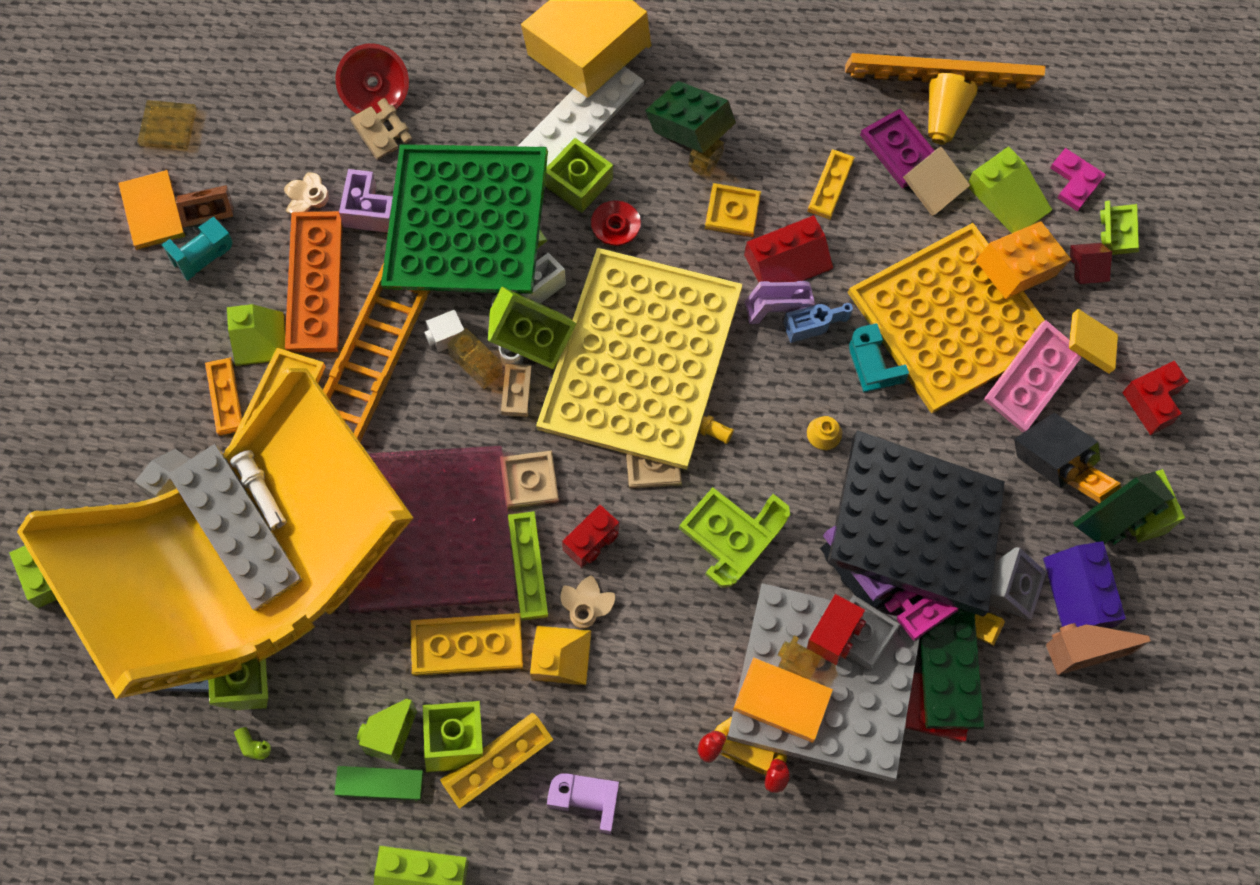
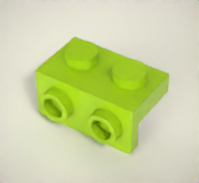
[1100,200,1139,255]

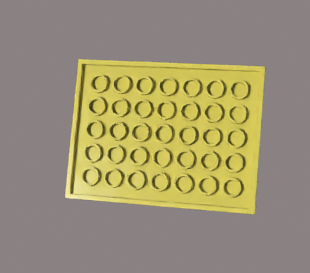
[536,248,743,470]

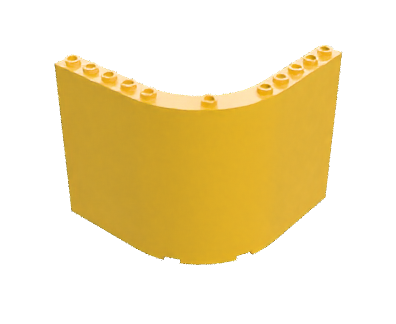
[17,368,413,699]

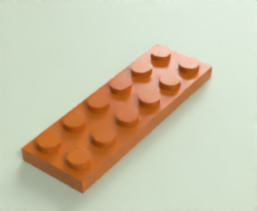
[285,211,343,353]

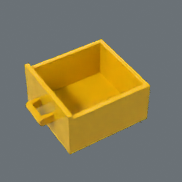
[521,0,651,98]

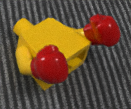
[697,717,790,793]

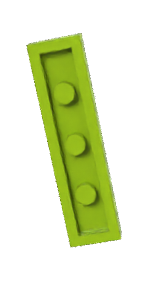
[508,511,548,621]

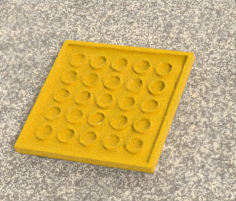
[848,223,1045,413]

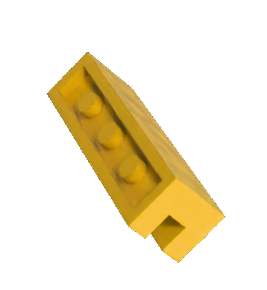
[440,712,553,809]

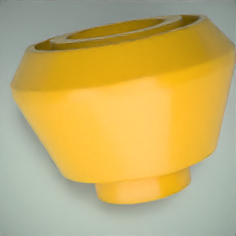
[807,416,842,450]

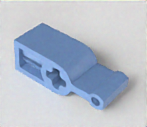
[783,303,853,343]

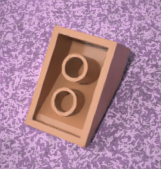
[1046,623,1151,675]

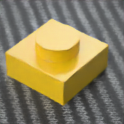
[975,613,1005,646]

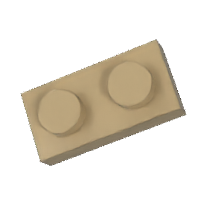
[501,364,532,417]

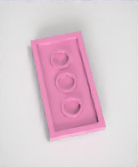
[984,320,1081,432]

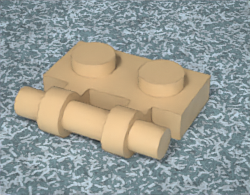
[350,98,412,161]

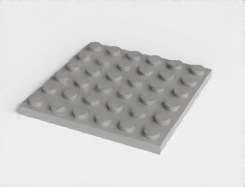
[727,583,919,782]

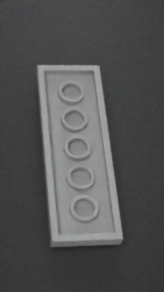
[168,444,303,611]

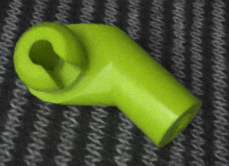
[234,727,271,760]

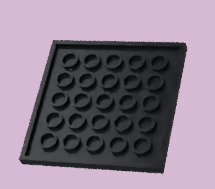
[827,430,1005,617]

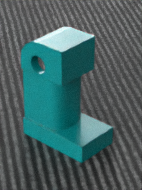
[162,216,233,281]
[849,323,909,393]

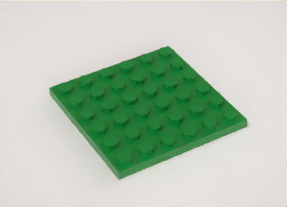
[381,145,548,294]

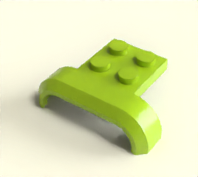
[679,487,790,588]

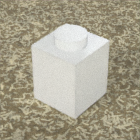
[424,310,466,352]

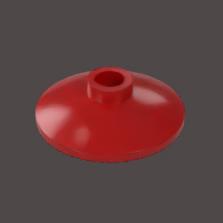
[591,200,641,246]

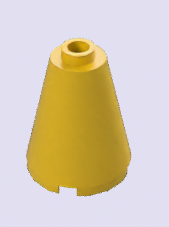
[928,73,978,145]

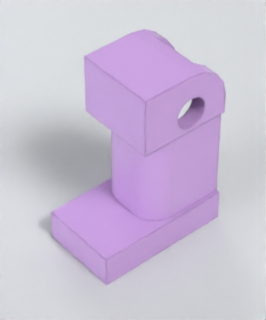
[745,281,815,324]
[547,773,619,834]

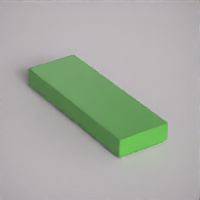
[334,766,424,801]

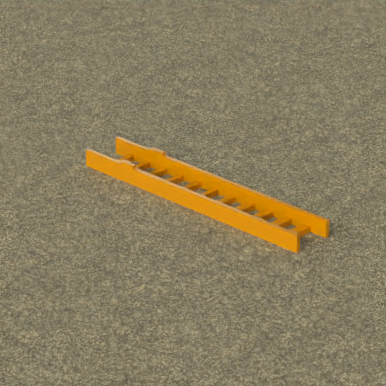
[323,263,430,442]

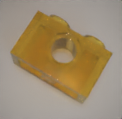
[447,328,503,390]

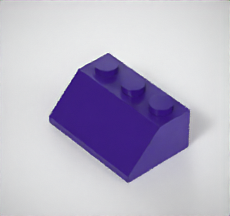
[1043,541,1126,628]

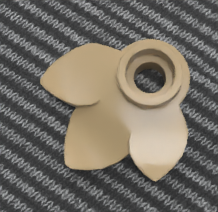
[284,172,329,214]
[560,576,615,628]

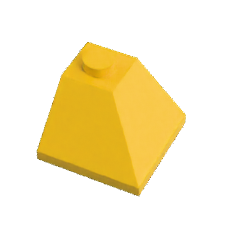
[530,626,591,685]

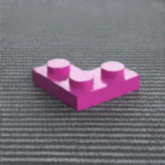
[1050,148,1106,211]

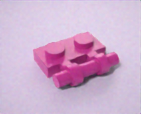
[885,590,959,641]

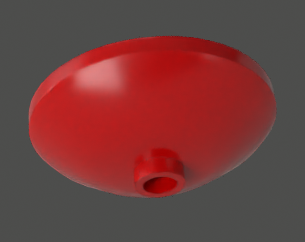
[335,43,409,114]

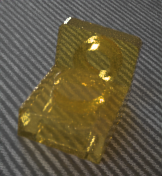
[777,635,822,680]

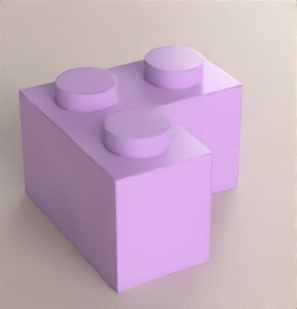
[339,169,393,233]

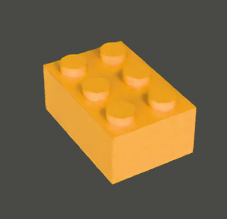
[976,221,1071,299]

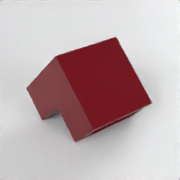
[1070,243,1112,284]

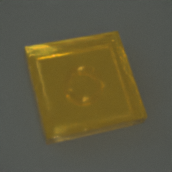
[137,100,197,150]

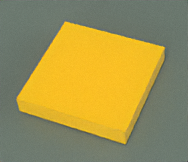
[705,183,761,237]
[1069,309,1118,374]

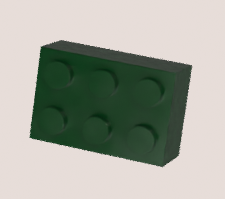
[645,81,736,153]

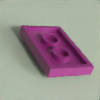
[860,109,934,189]

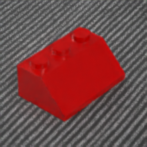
[744,215,833,283]

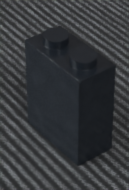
[1014,412,1101,488]

